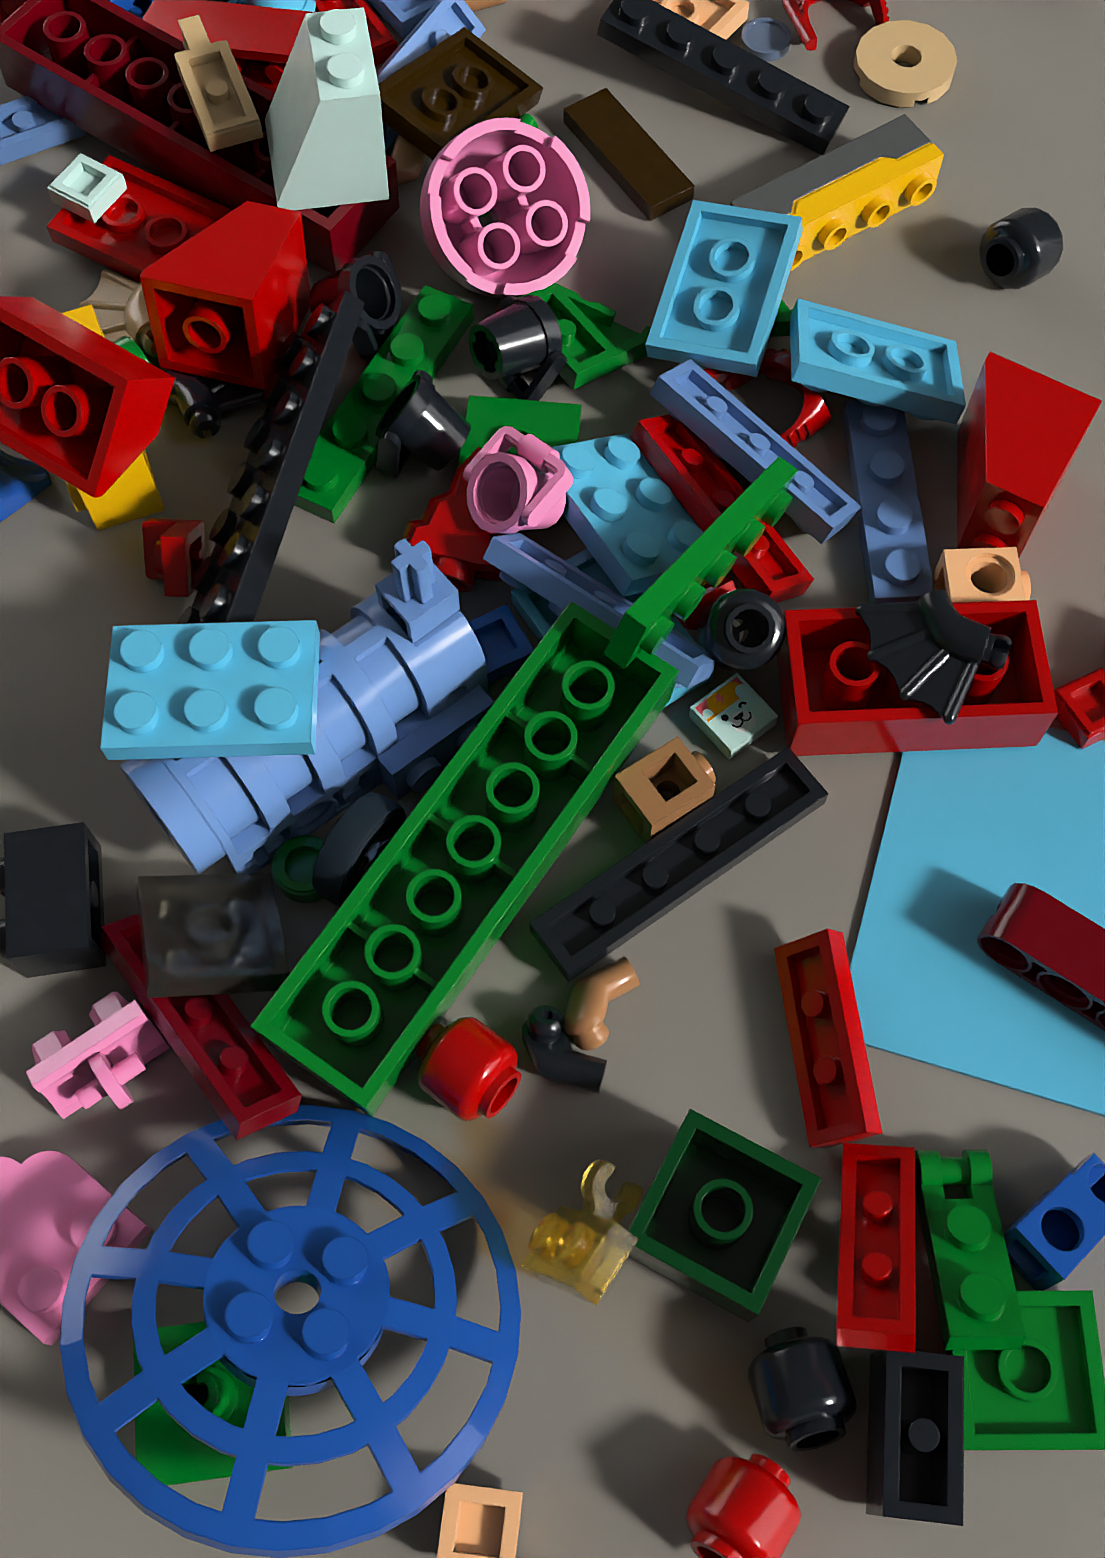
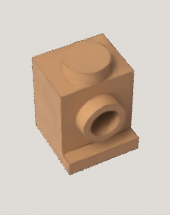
[612,736,716,844]

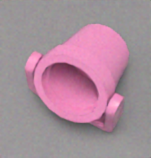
[463,426,574,535]

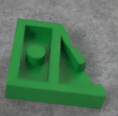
[517,283,651,390]

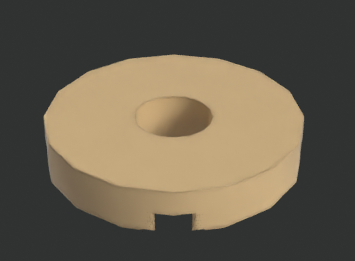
[853,20,957,108]

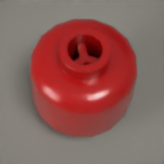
[416,1017,521,1121]
[686,1453,801,1558]

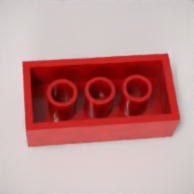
[776,600,1058,756]

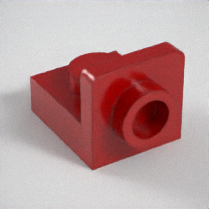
[142,518,206,597]

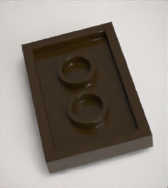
[378,27,544,160]

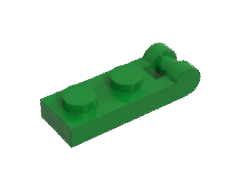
[915,1149,1026,1350]

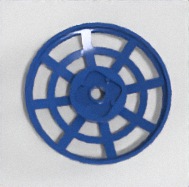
[60,1105,521,1558]

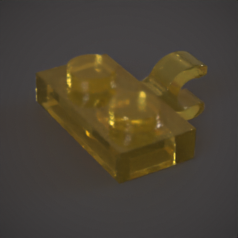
[521,1159,643,1306]

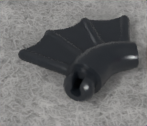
[164,368,264,438]
[855,590,1012,725]

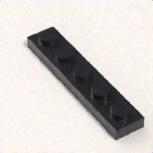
[597,0,850,155]
[529,747,829,982]

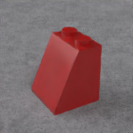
[140,201,310,390]
[957,351,1102,558]

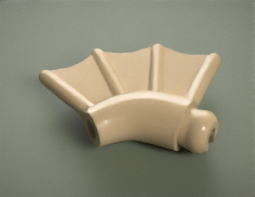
[80,269,158,357]

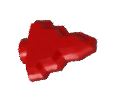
[401,447,507,592]

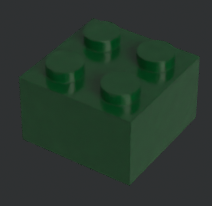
[620,1109,822,1323]

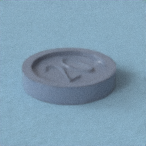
[740,17,791,62]

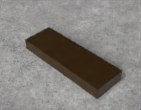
[563,88,695,221]

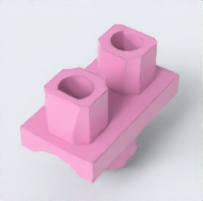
[26,992,170,1119]

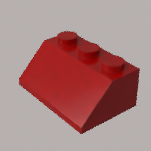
[0,296,175,498]

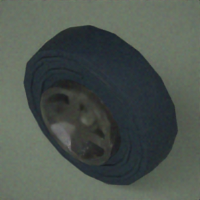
[312,792,406,907]

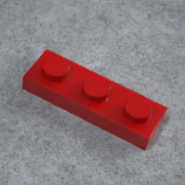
[774,929,883,1149]
[836,1143,916,1353]

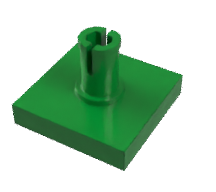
[133,1321,293,1486]

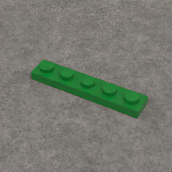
[294,285,474,524]
[603,456,798,669]

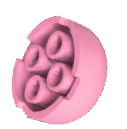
[420,118,590,298]

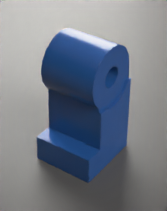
[1003,1152,1105,1291]

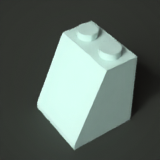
[265,7,389,211]

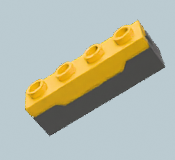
[730,114,944,271]

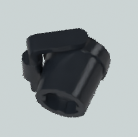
[309,251,402,359]
[468,294,567,401]
[375,370,471,478]

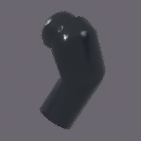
[522,1005,607,1093]

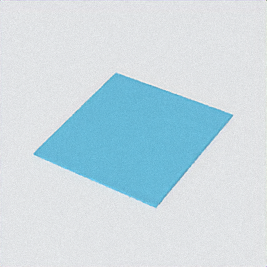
[850,727,1105,1117]

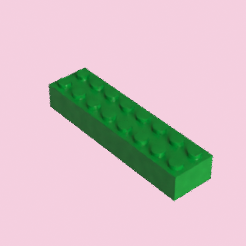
[250,601,679,1117]

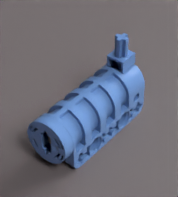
[119,539,489,875]

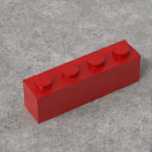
[142,0,315,93]

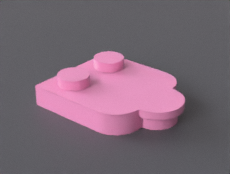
[0,1151,153,1346]

